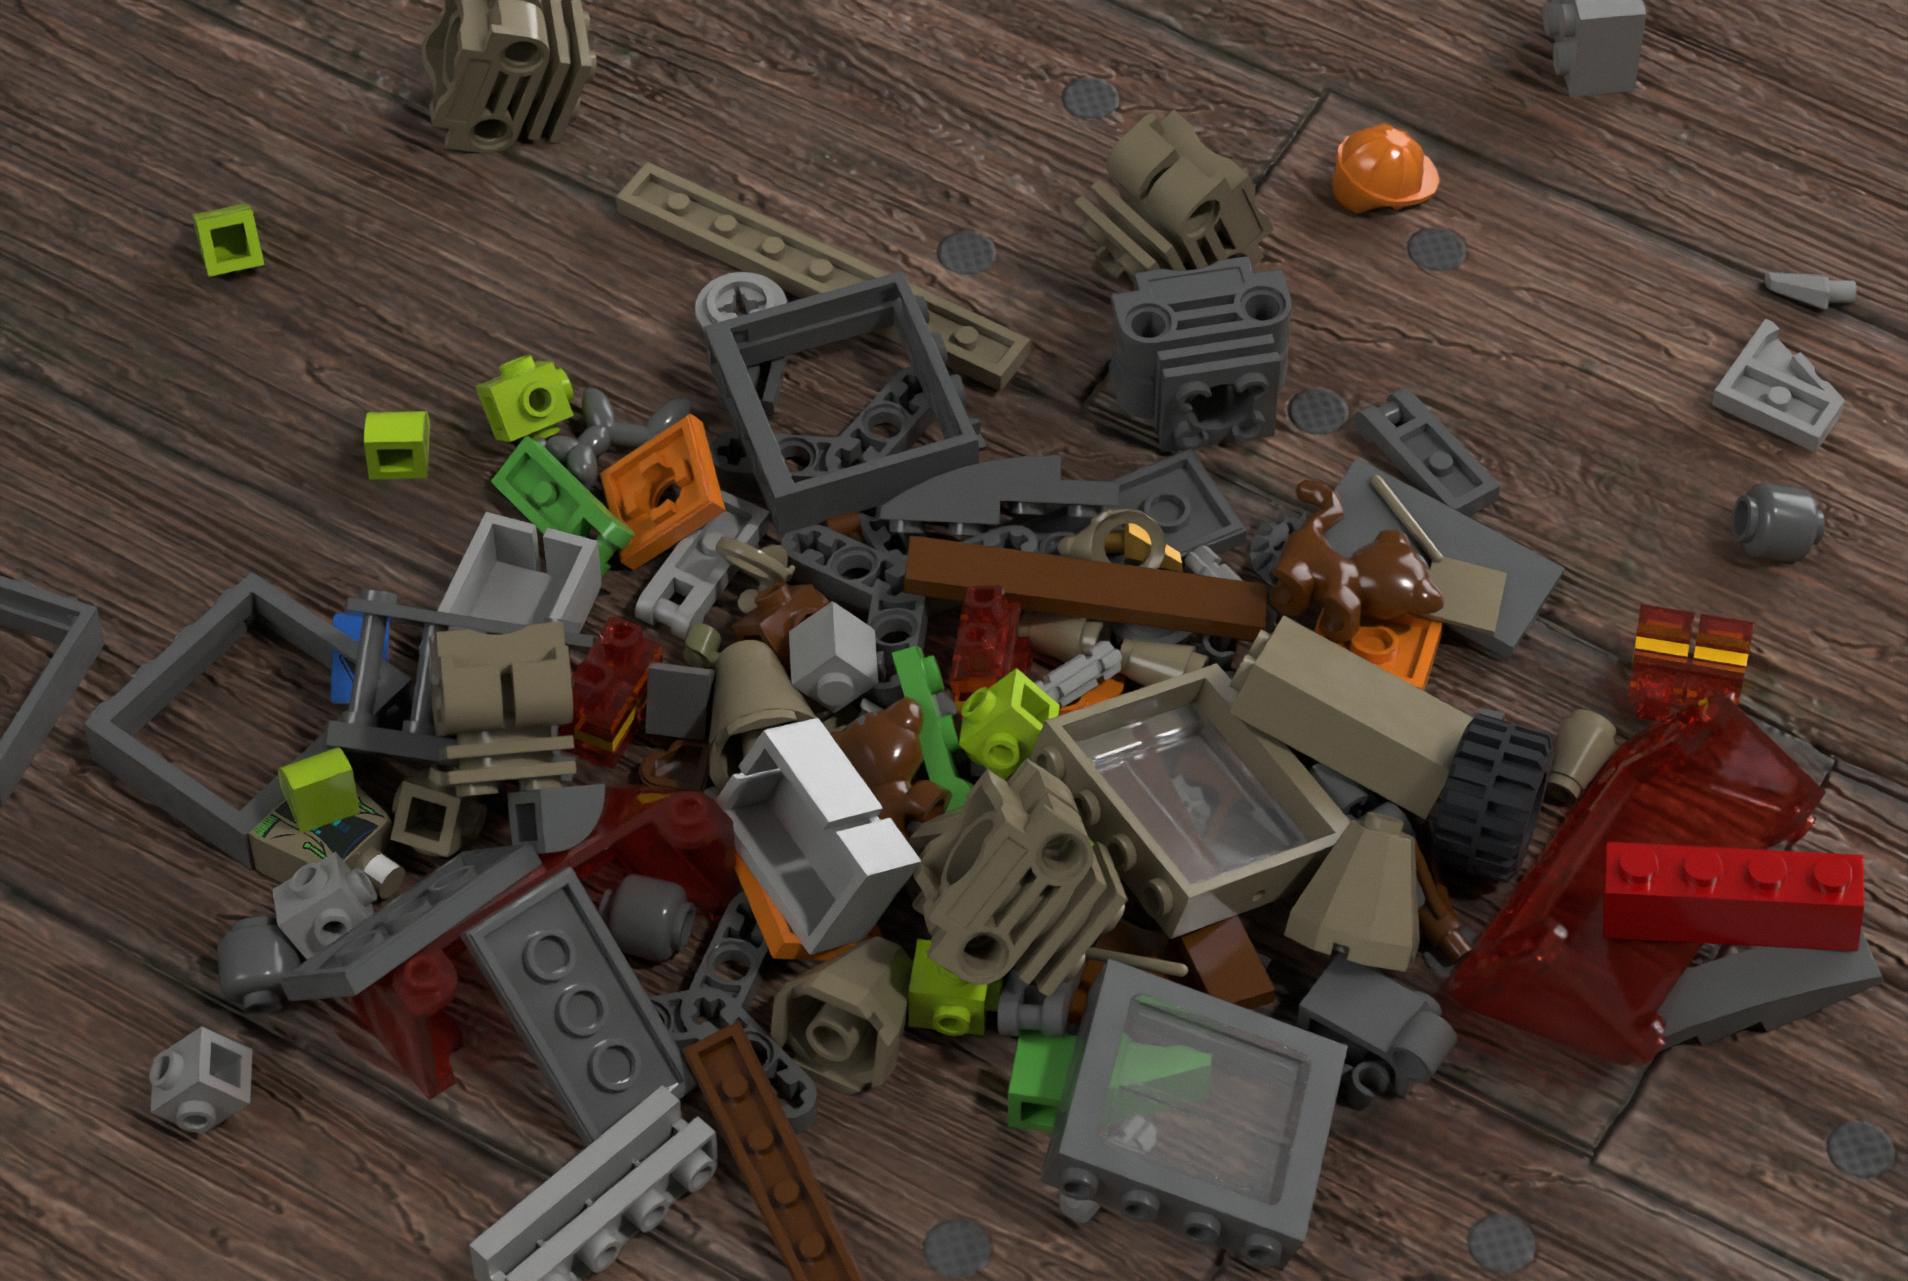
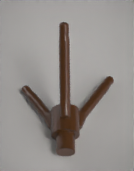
[1415,821,1473,964]

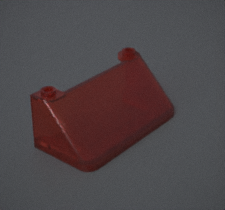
[1446,690,1826,1066]
[343,783,738,1100]

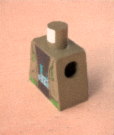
[248,782,405,899]

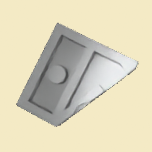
[1712,319,1845,453]

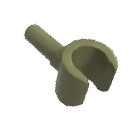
[683,623,722,670]

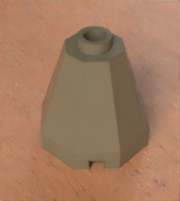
[1284,812,1420,972]
[770,936,913,1096]

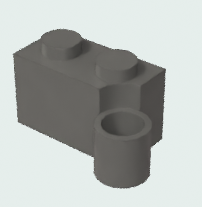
[1297,952,1458,1099]

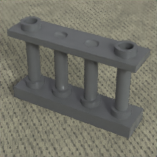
[323,589,594,785]

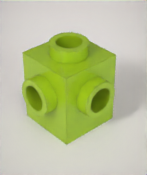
[475,355,574,442]
[958,668,1060,780]
[908,939,1004,1036]

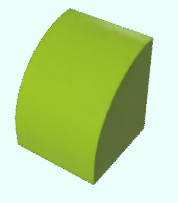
[192,203,264,277]
[364,411,430,480]
[278,747,360,834]

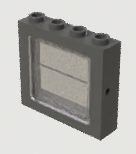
[1039,958,1348,1270]

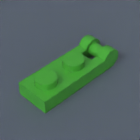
[491,436,636,579]
[892,646,974,813]

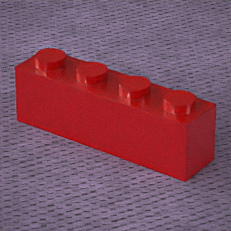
[1602,842,1864,951]

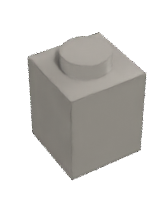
[789,601,878,714]

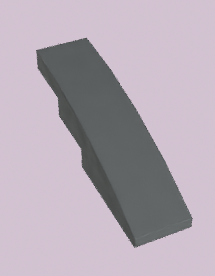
[1611,929,1884,1061]

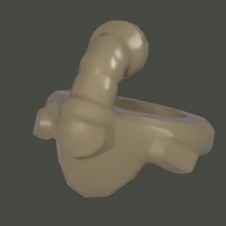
[1058,508,1166,569]
[715,536,796,614]

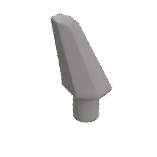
[1765,272,1856,310]

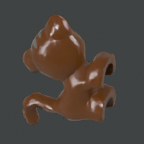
[1269,480,1445,642]
[830,696,952,842]

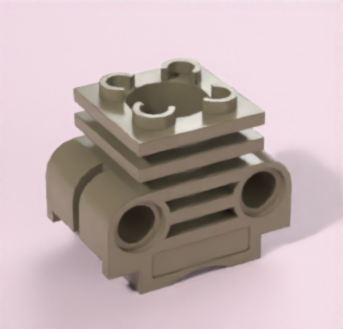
[421,0,597,153]
[1074,110,1274,283]
[428,622,576,797]
[912,758,1127,997]

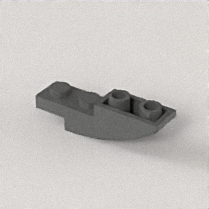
[876,456,1120,536]

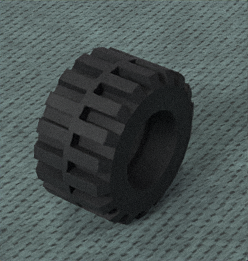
[1432,713,1554,884]

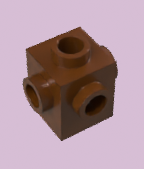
[731,582,830,675]

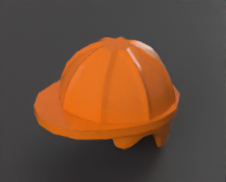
[1332,123,1440,213]

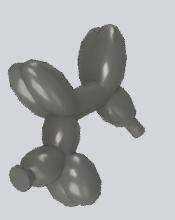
[537,387,691,491]

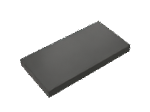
[984,449,1247,613]
[1323,458,1565,660]
[280,844,542,1001]
[459,866,699,1148]

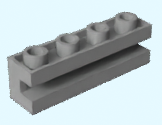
[469,1085,718,1281]

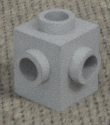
[272,852,377,960]
[150,1026,253,1135]

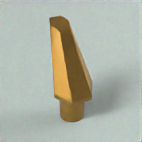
[1104,523,1183,573]

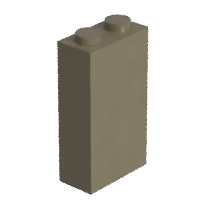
[1228,615,1473,819]

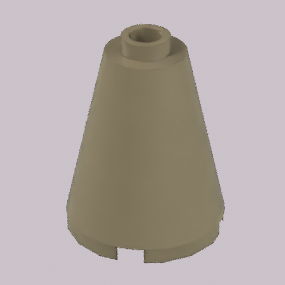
[707,640,817,793]

